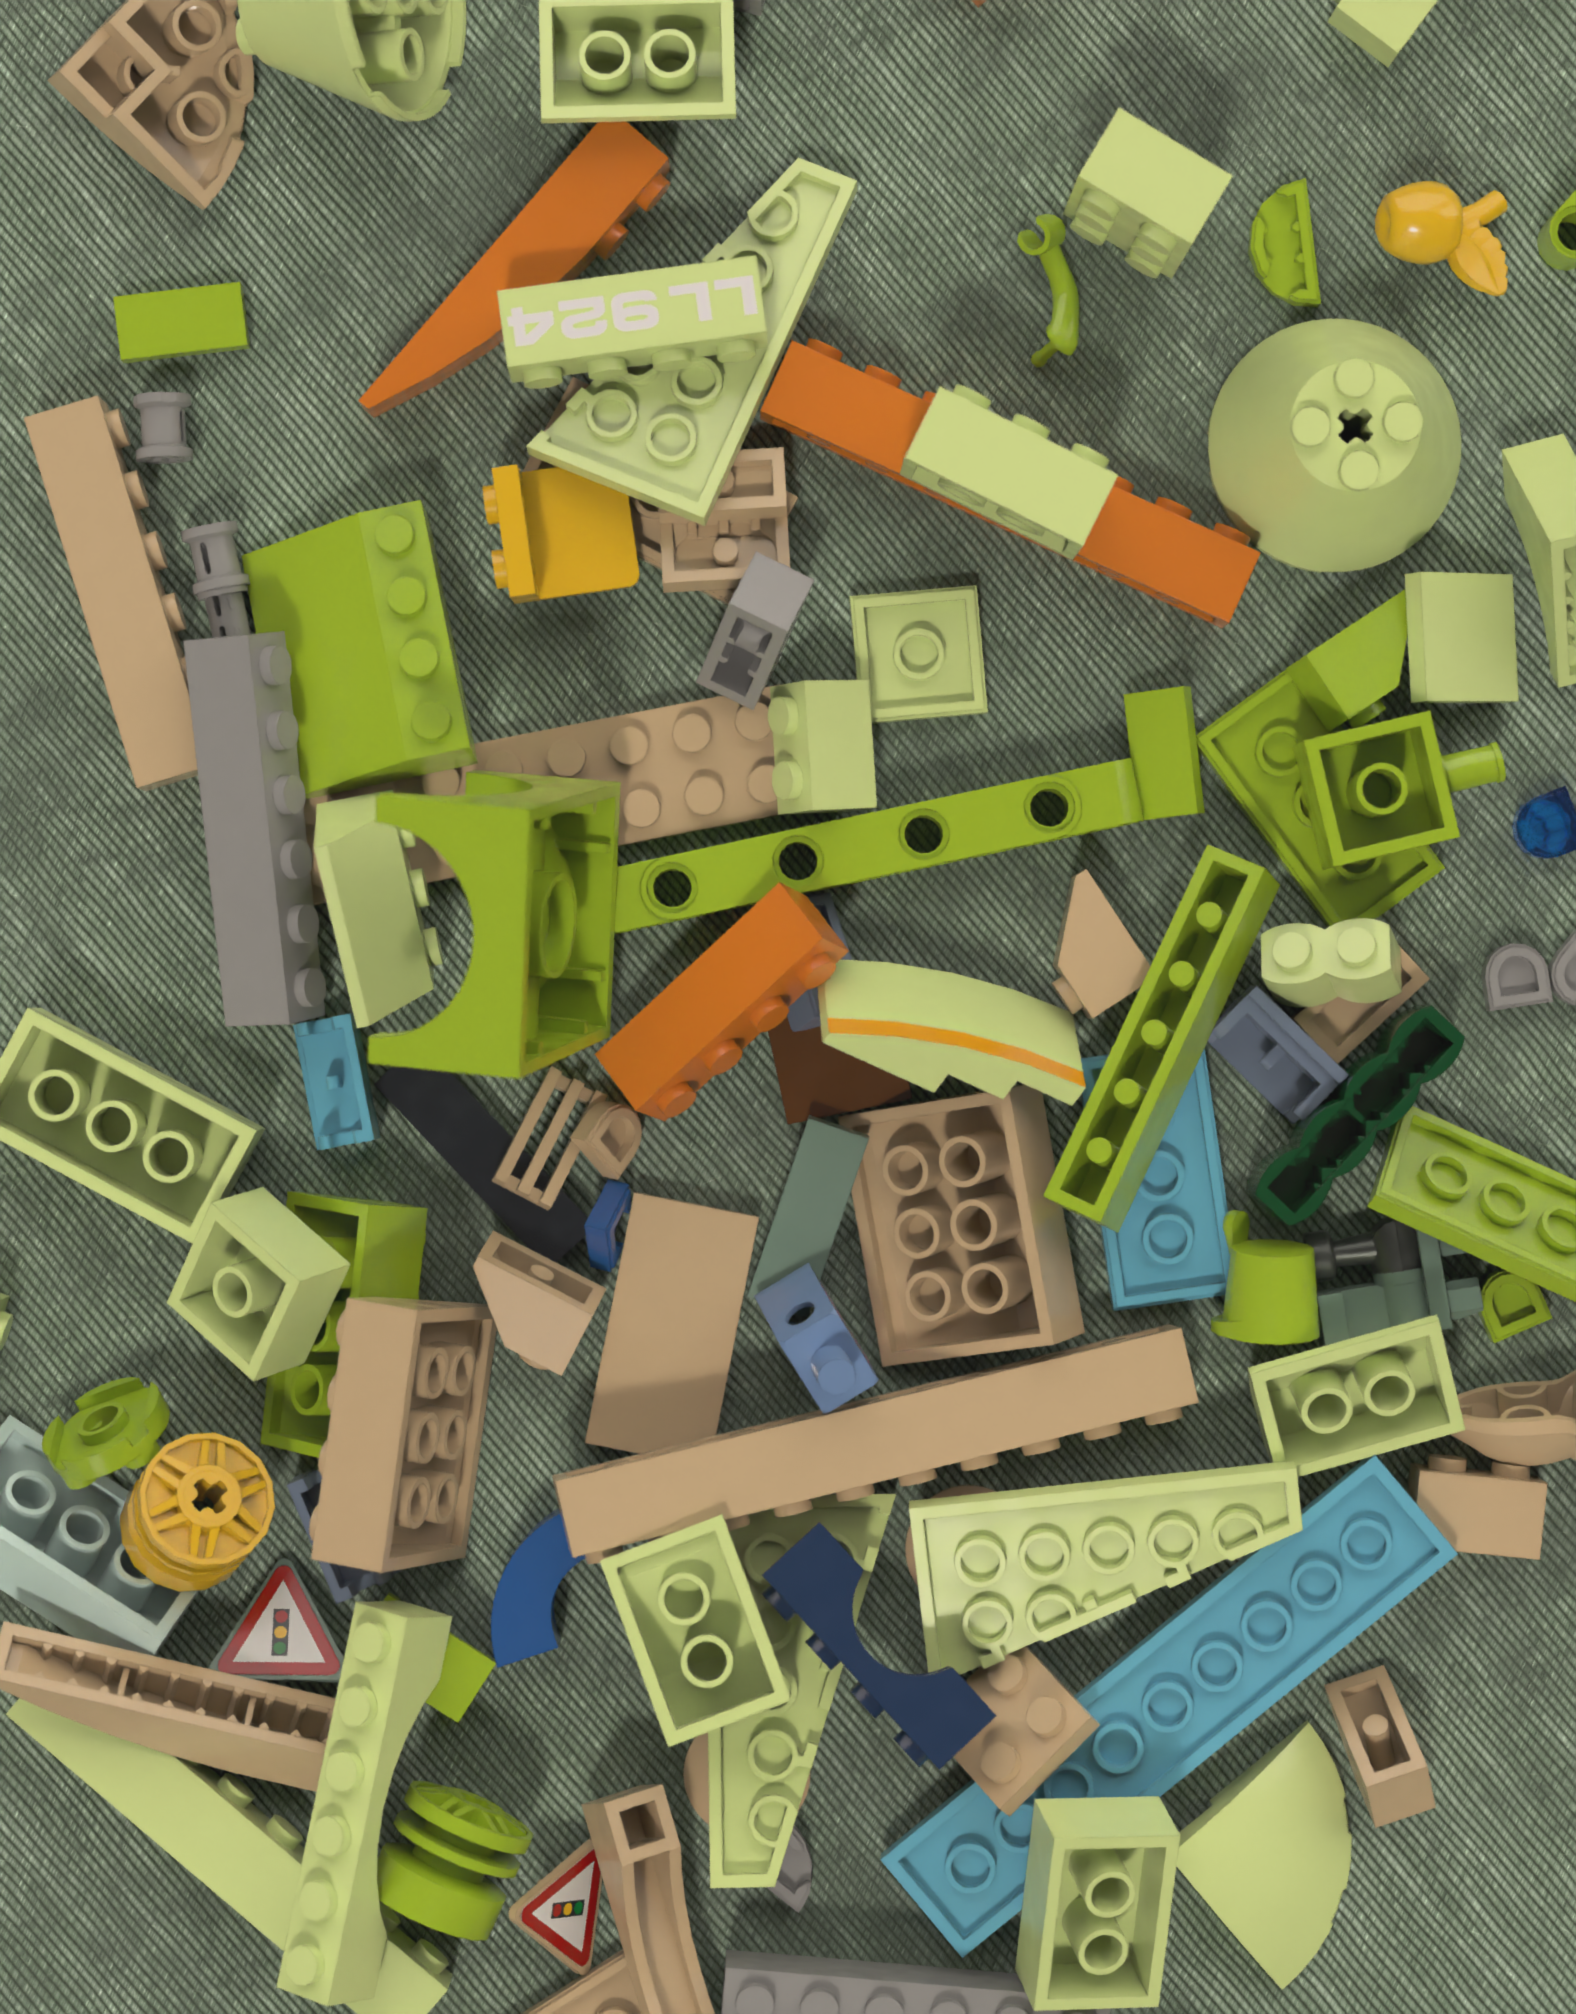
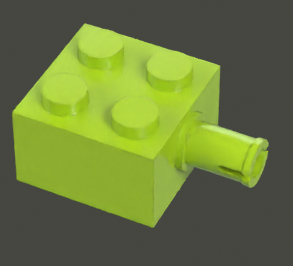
[1293,710,1506,870]

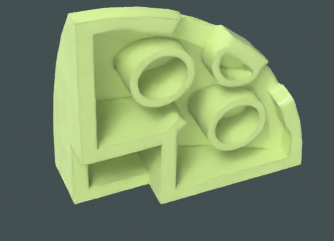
[1177,1720,1352,1990]

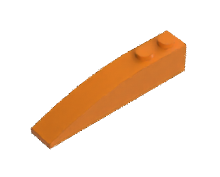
[358,121,671,418]

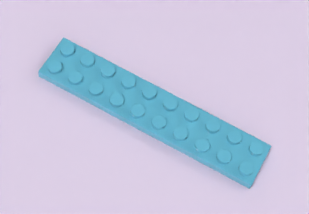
[880,1455,1458,1958]

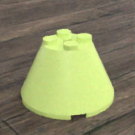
[236,0,466,122]
[1207,318,1461,573]

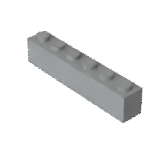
[183,631,326,1027]
[721,1950,1110,2014]

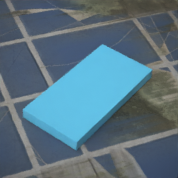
[1081,1048,1230,1311]

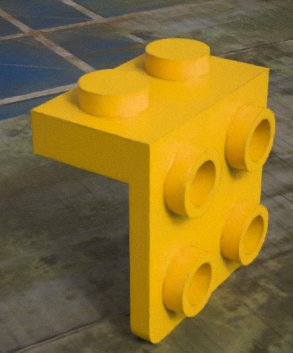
[482,464,640,604]

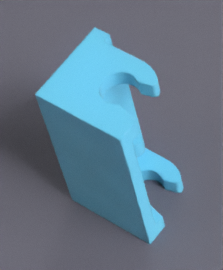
[293,1013,381,1150]

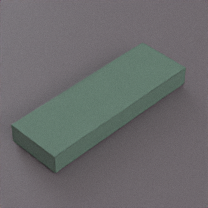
[747,1115,869,1317]

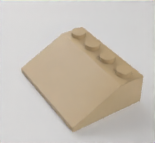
[838,1084,1085,1367]
[309,1297,497,1573]

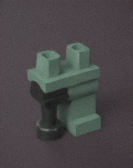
[1303,1217,1483,1347]

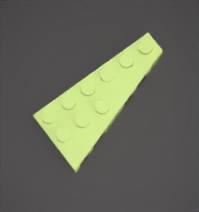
[526,157,857,526]
[708,1494,896,1888]

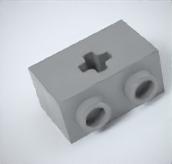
[696,552,814,710]

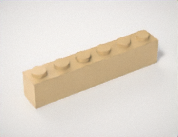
[24,395,198,791]

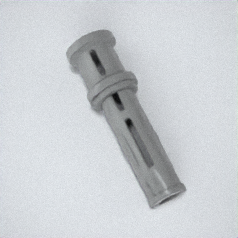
[180,521,251,638]

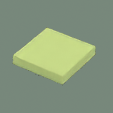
[1405,572,1519,703]
[849,585,988,724]

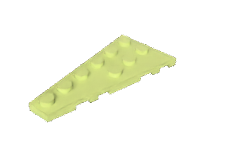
[909,1461,1303,1675]

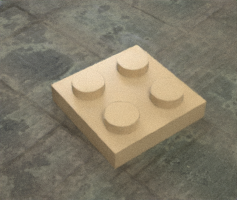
[954,1646,1100,1816]

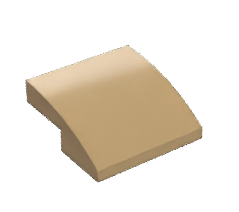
[658,447,790,593]

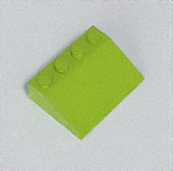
[241,500,478,799]

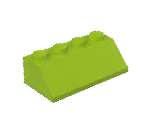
[260,1191,428,1458]

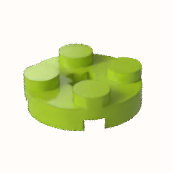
[42,1377,170,1490]

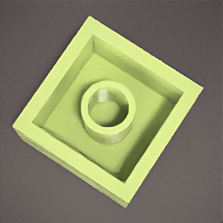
[167,1187,351,1382]

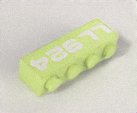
[497,255,768,389]

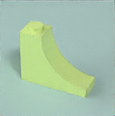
[1502,433,1576,688]

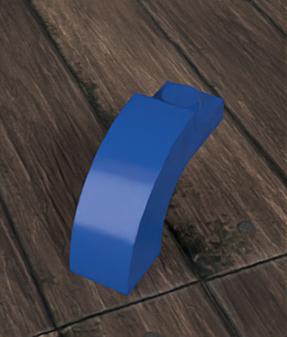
[491,1508,585,1668]

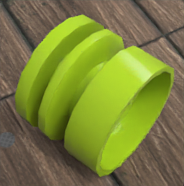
[377,1781,534,1941]

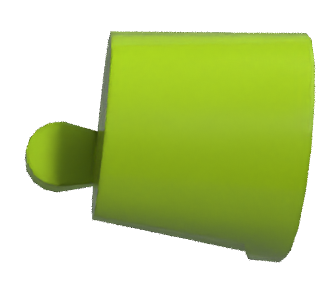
[1211,1210,1320,1345]

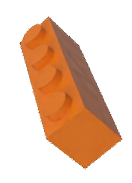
[595,882,849,1121]

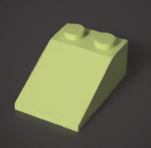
[600,1514,791,1747]

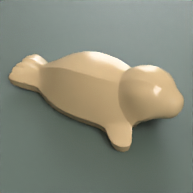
[1450,1370,1576,1466]

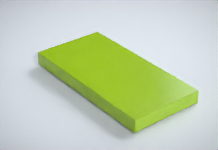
[1196,669,1445,927]
[1367,1105,1576,1302]

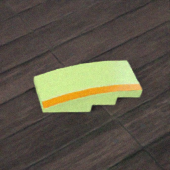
[817,960,1086,1106]

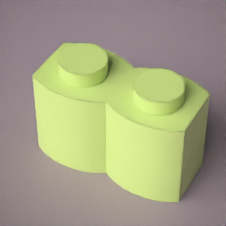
[1261,918,1402,1008]

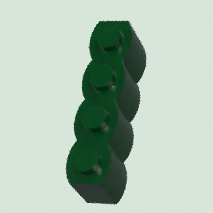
[1246,1005,1465,1226]

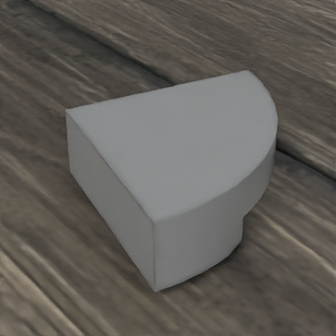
[767,1824,812,1913]

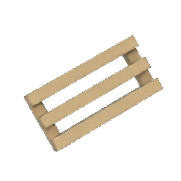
[491,1066,608,1210]

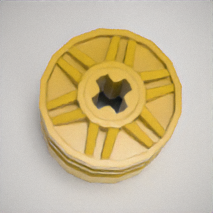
[120,1433,275,1592]

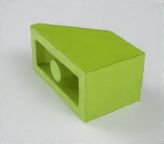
[1286,589,1407,732]

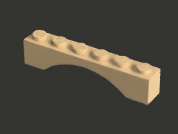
[581,1784,715,2014]

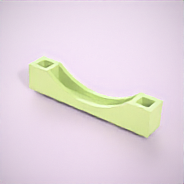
[276,1600,453,2006]

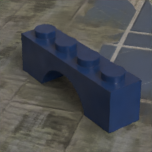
[761,1522,997,1770]

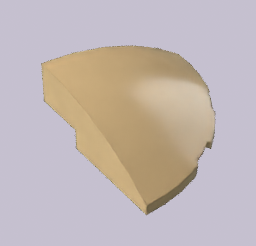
[47,0,254,210]

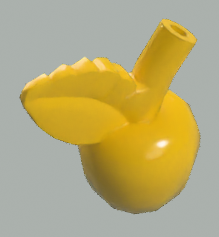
[1375,181,1508,297]

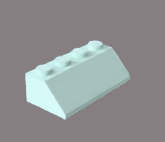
[0,1415,199,1656]

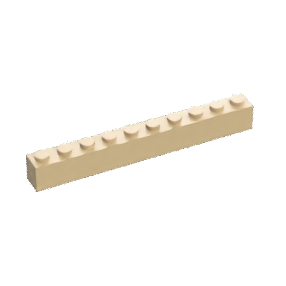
[552,1324,1199,1564]

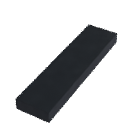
[374,1066,588,1263]

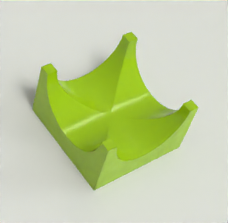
[368,770,621,1079]

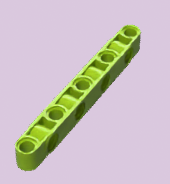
[614,758,1145,935]

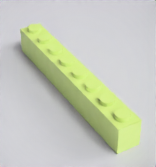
[6,1698,453,2014]

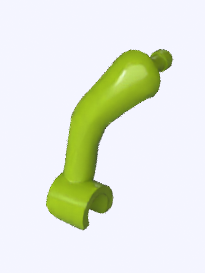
[1017,214,1080,368]

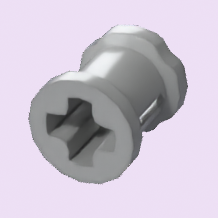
[133,392,193,464]

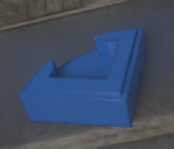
[584,1179,631,1272]

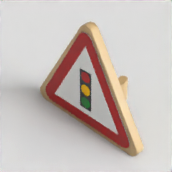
[509,1837,603,1975]

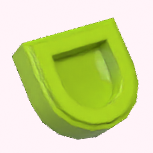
[1478,1269,1552,1343]

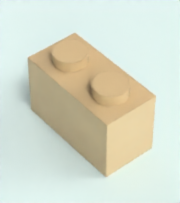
[1408,1454,1548,1560]

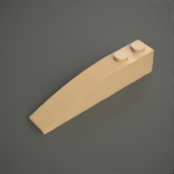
[0,1621,336,1792]

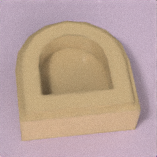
[570,1101,642,1180]

